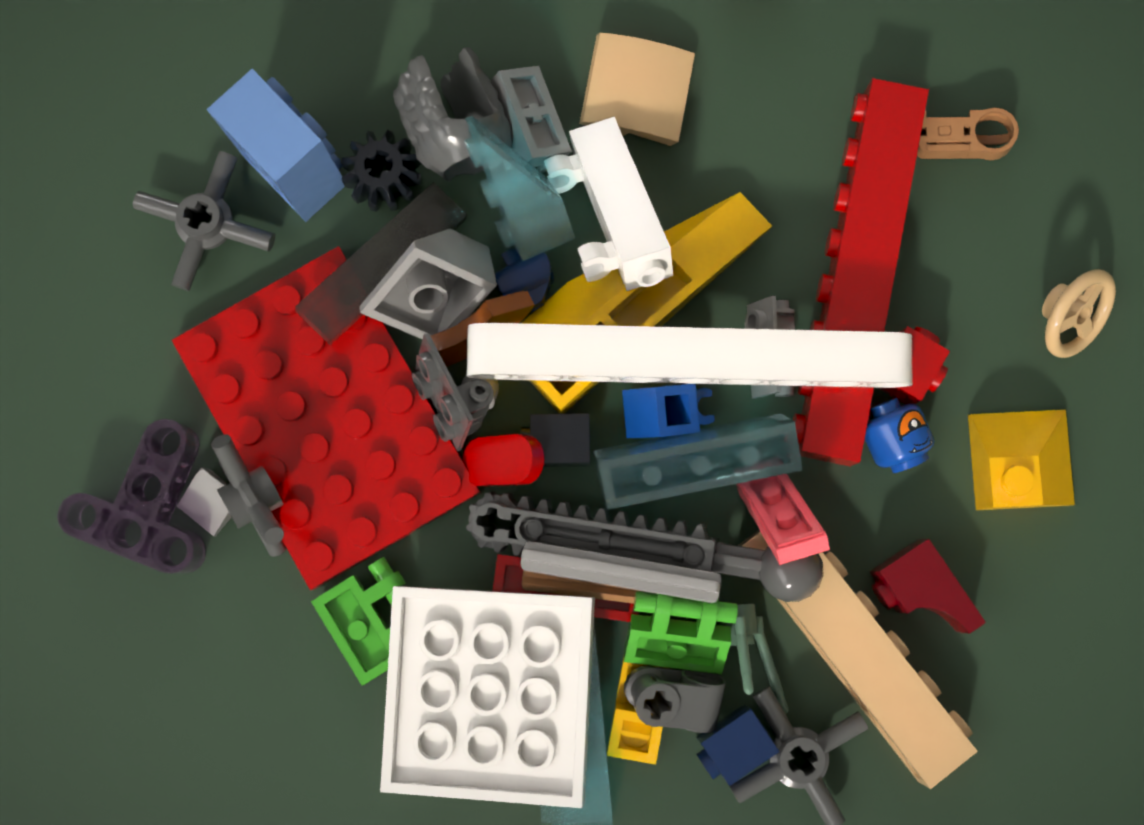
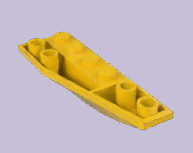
[521,192,772,414]

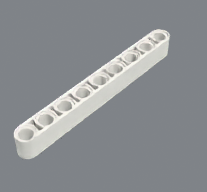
[467,323,913,388]

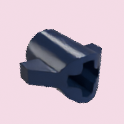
[494,249,555,311]

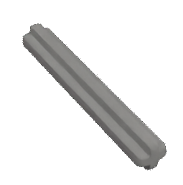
[521,541,722,603]

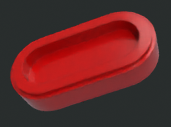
[462,434,544,487]

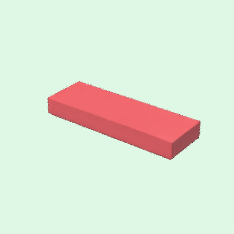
[735,464,830,565]

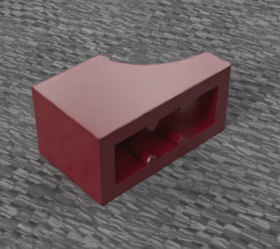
[869,539,986,634]

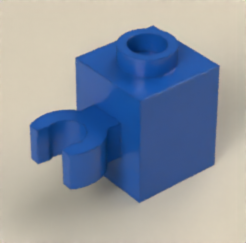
[622,384,715,438]

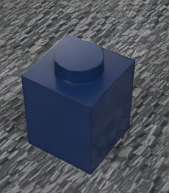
[696,704,780,786]

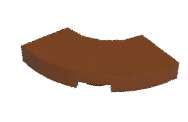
[430,291,534,367]

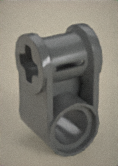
[624,665,726,733]

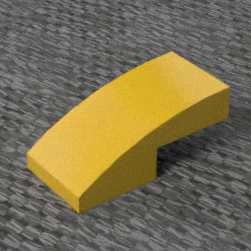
[607,655,667,765]

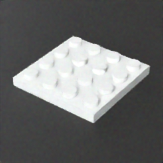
[380,586,595,808]

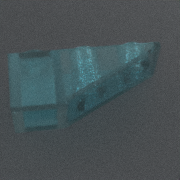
[464,116,575,261]

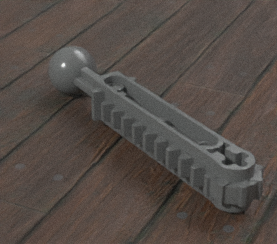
[466,492,824,602]

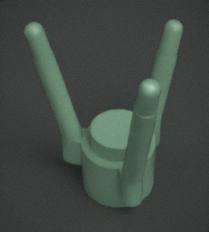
[715,604,789,714]

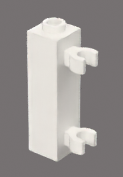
[544,117,673,291]

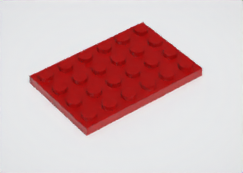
[171,246,481,590]

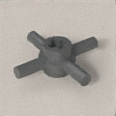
[133,151,275,291]
[211,434,286,557]
[729,686,868,825]

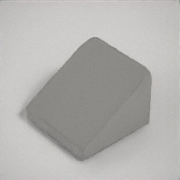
[177,467,231,537]

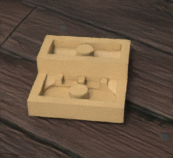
[579,33,695,146]

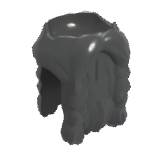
[393,47,512,183]

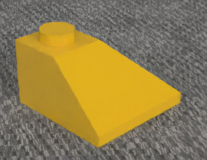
[968,409,1075,510]

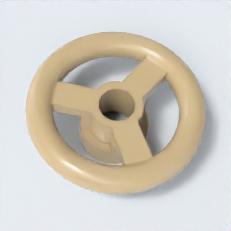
[1042,269,1116,358]

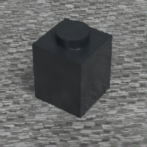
[521,413,590,467]

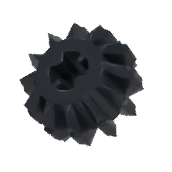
[341,129,422,212]

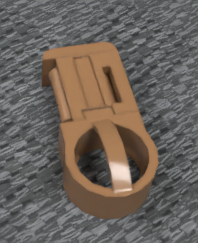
[917,108,1019,161]

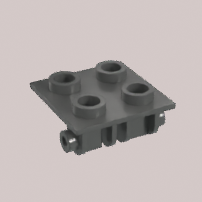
[412,333,494,452]

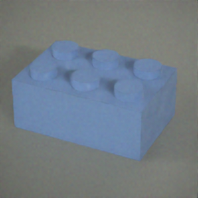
[206,69,345,222]

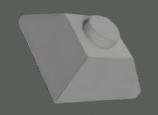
[359,228,497,339]

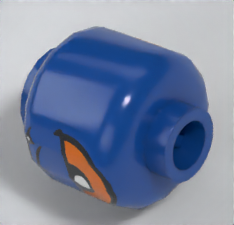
[865,398,935,473]

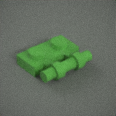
[311,557,406,686]
[624,591,738,674]

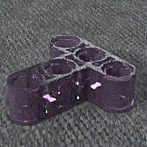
[57,419,207,574]

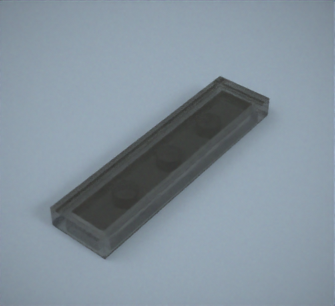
[295,182,467,345]

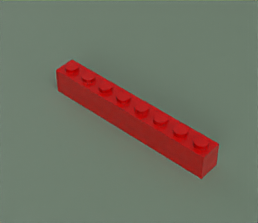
[789,78,929,467]

